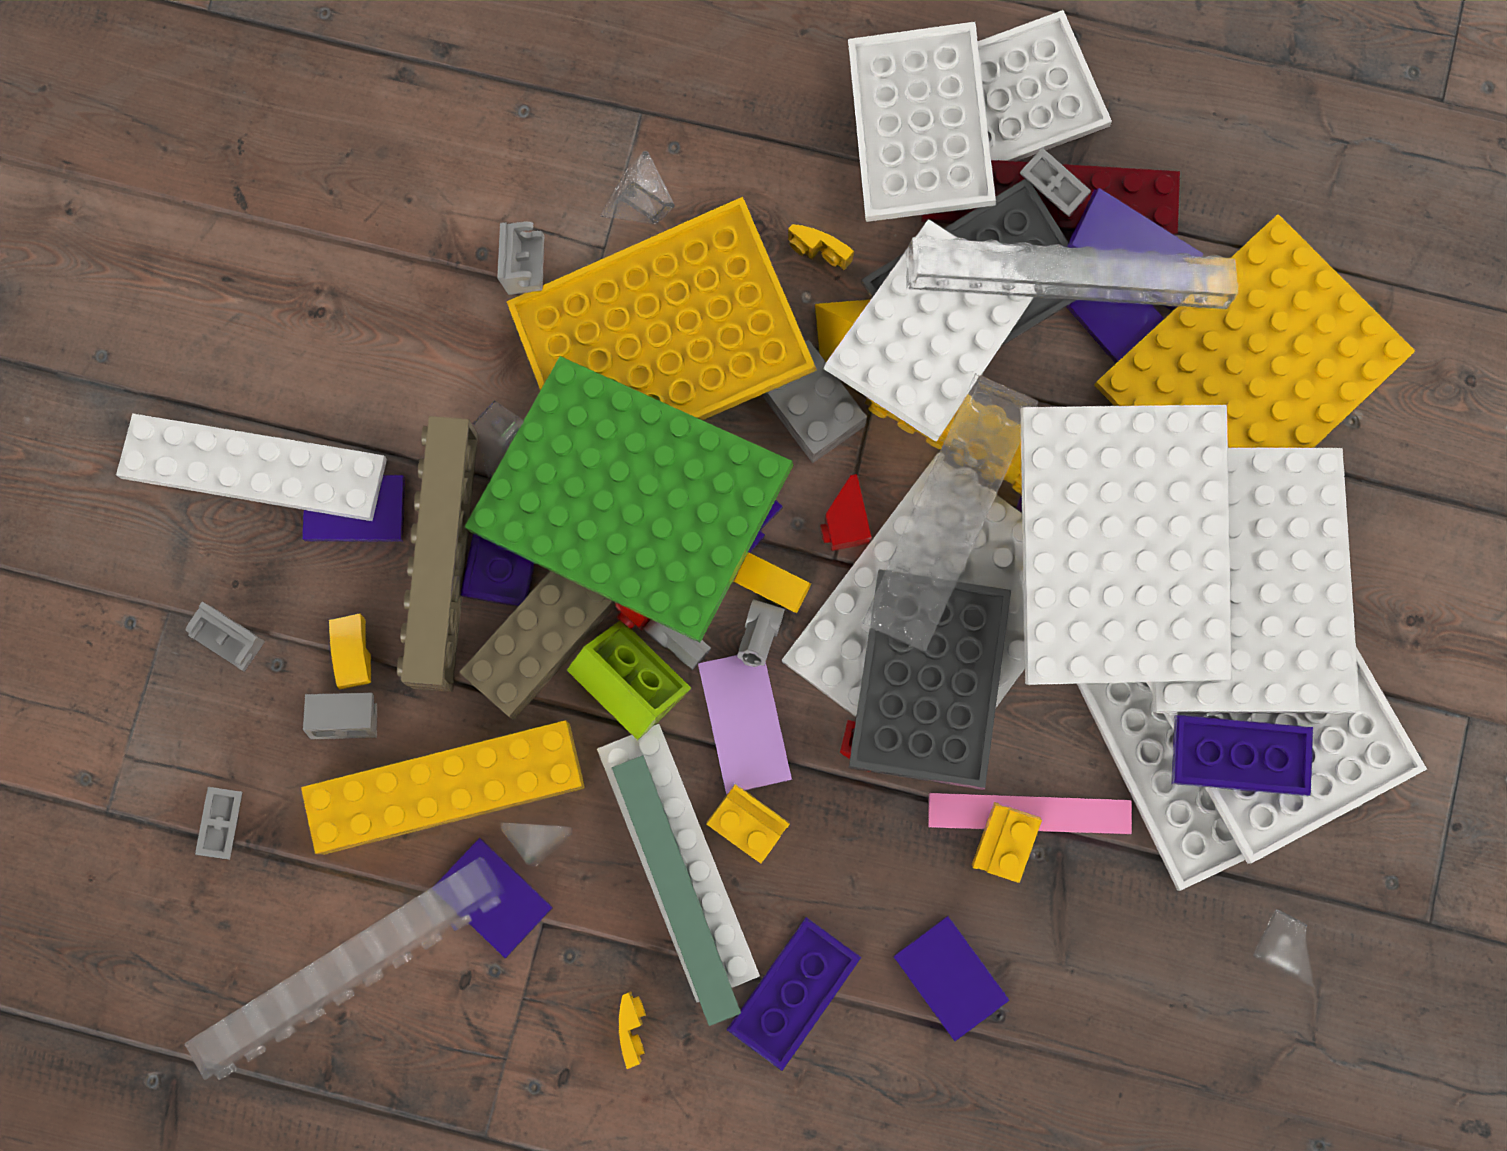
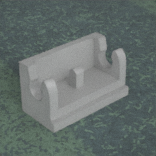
[1020,147,1091,217]
[497,221,545,295]
[186,602,265,672]
[303,693,377,739]
[195,787,243,860]

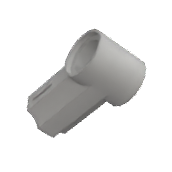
[737,599,785,667]
[643,620,711,670]

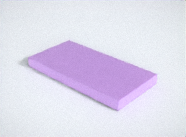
[698,655,792,795]

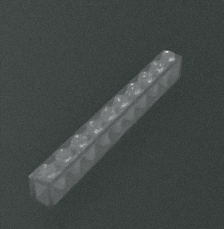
[906,236,1238,309]
[184,857,506,1080]

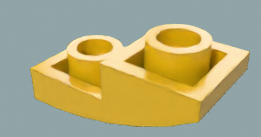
[788,224,854,270]
[734,552,811,613]
[329,613,371,690]
[619,991,646,1069]

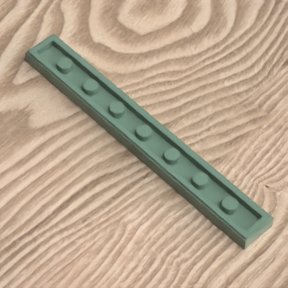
[612,755,741,1026]

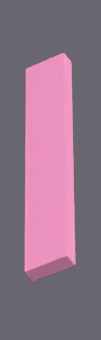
[928,793,1132,834]

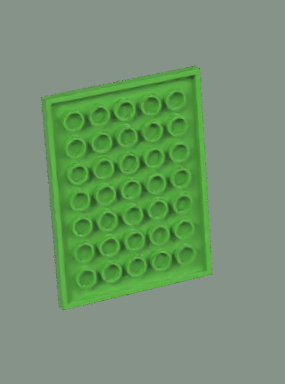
[465,356,794,643]

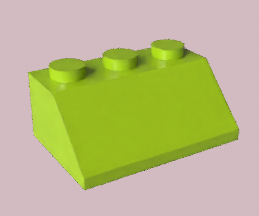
[567,621,691,740]

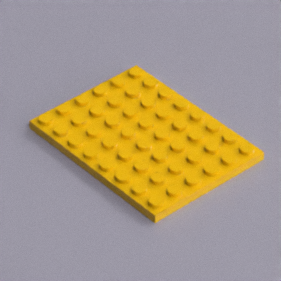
[506,197,817,420]
[1094,214,1415,448]

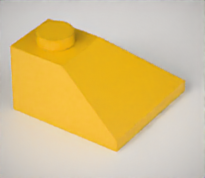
[815,299,871,362]

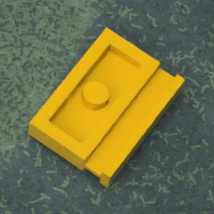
[706,783,790,864]
[972,802,1042,883]

